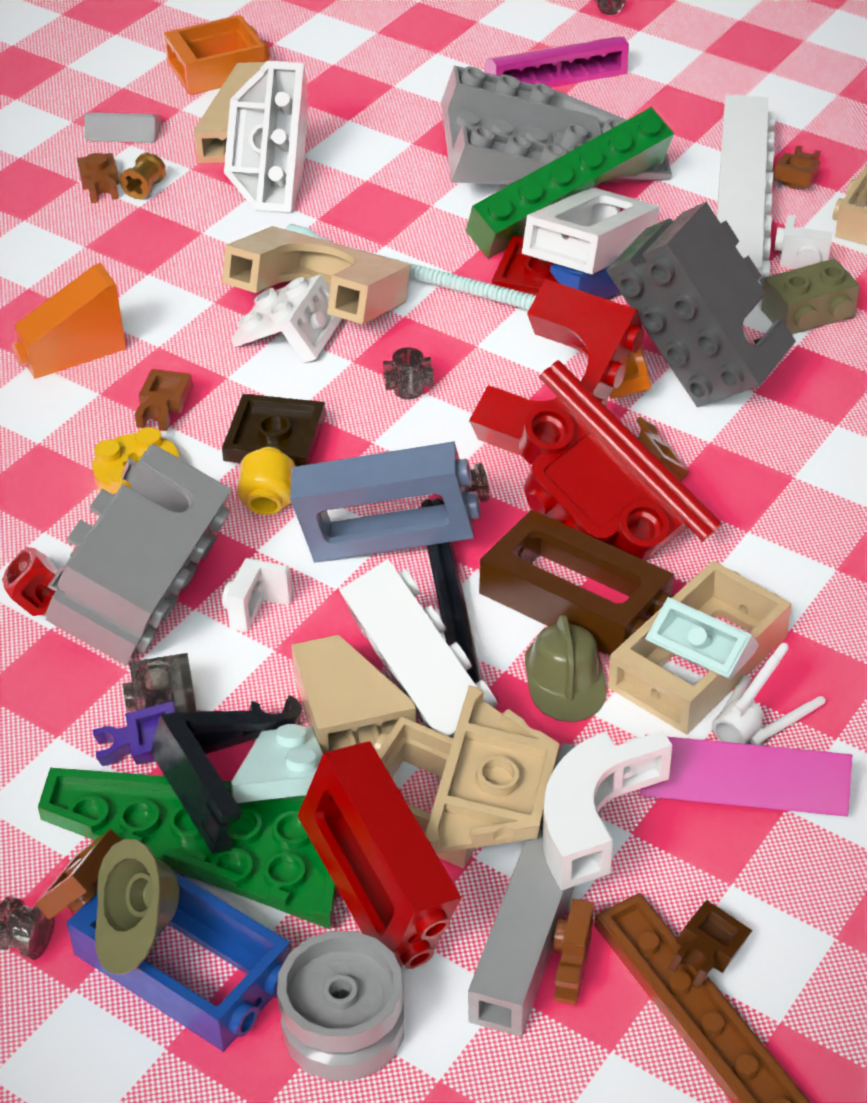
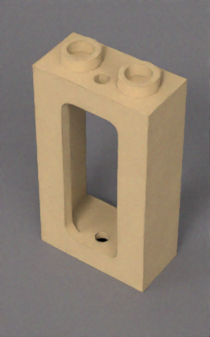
[608,561,792,735]

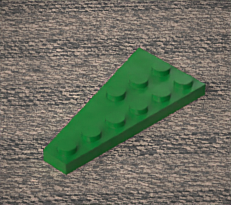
[37,767,338,929]

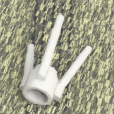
[712,643,826,745]

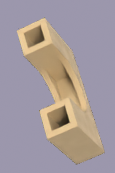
[222,226,411,325]

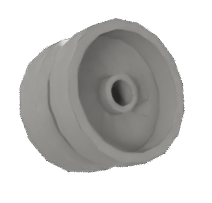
[277,931,404,1081]

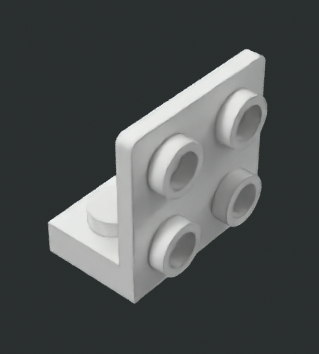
[230,274,342,363]

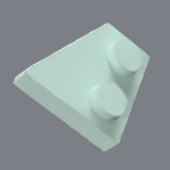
[231,724,323,803]

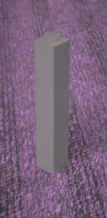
[468,743,603,1037]

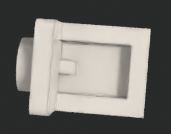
[774,214,833,269]
[222,558,292,632]

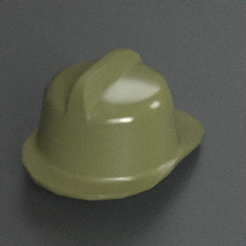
[525,615,606,722]
[95,839,180,975]

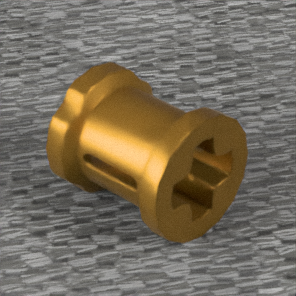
[119,152,166,200]

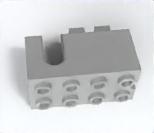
[45,444,232,666]

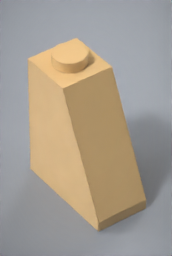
[291,634,416,753]

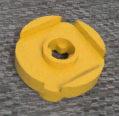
[92,427,179,494]

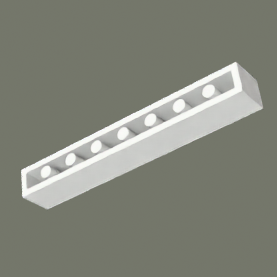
[716,94,775,284]

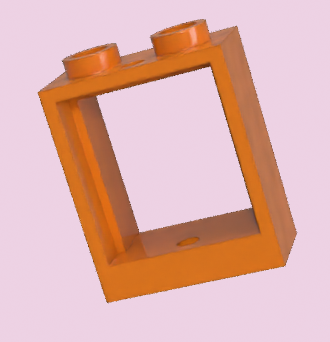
[164,14,270,95]

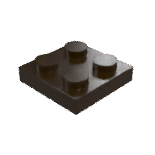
[222,393,326,466]

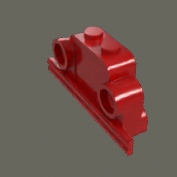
[519,360,723,561]

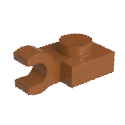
[636,417,690,481]

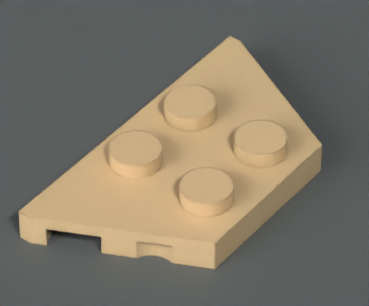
[425,685,560,854]

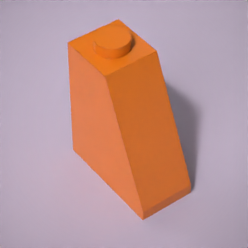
[12,263,126,379]

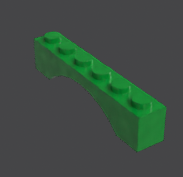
[465,107,674,259]

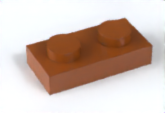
[35,828,121,920]

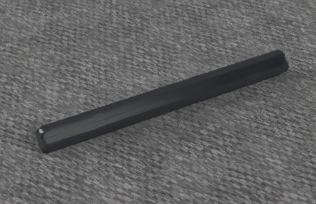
[421,498,482,684]

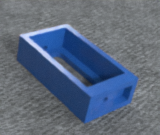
[66,871,291,1052]

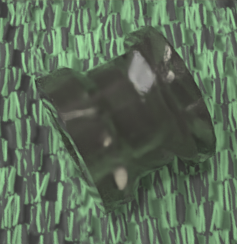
[0,895,55,960]

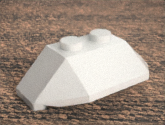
[224,61,308,213]

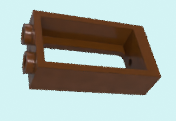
[479,509,675,656]

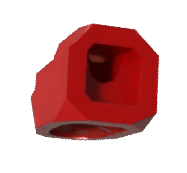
[2,547,58,616]

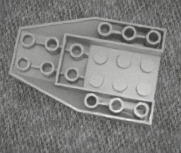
[441,65,672,185]

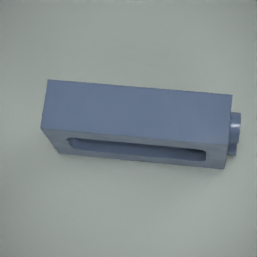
[290,441,481,563]

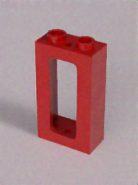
[297,741,462,969]

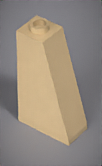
[194,62,265,164]

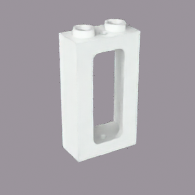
[522,187,660,274]

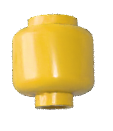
[237,447,296,515]

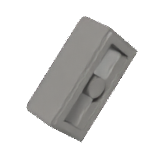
[84,112,162,143]

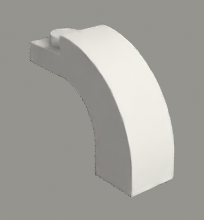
[543,730,672,891]

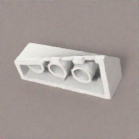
[339,559,498,738]

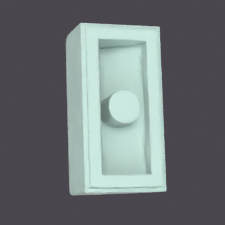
[645,597,759,680]

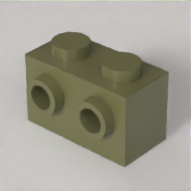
[761,258,860,335]

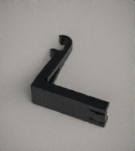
[151,695,302,854]

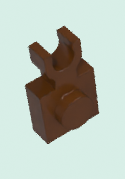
[668,900,753,989]

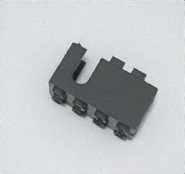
[606,201,796,408]

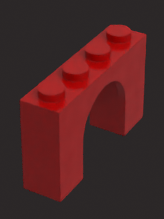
[469,279,644,456]

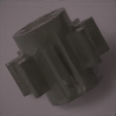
[383,347,434,400]

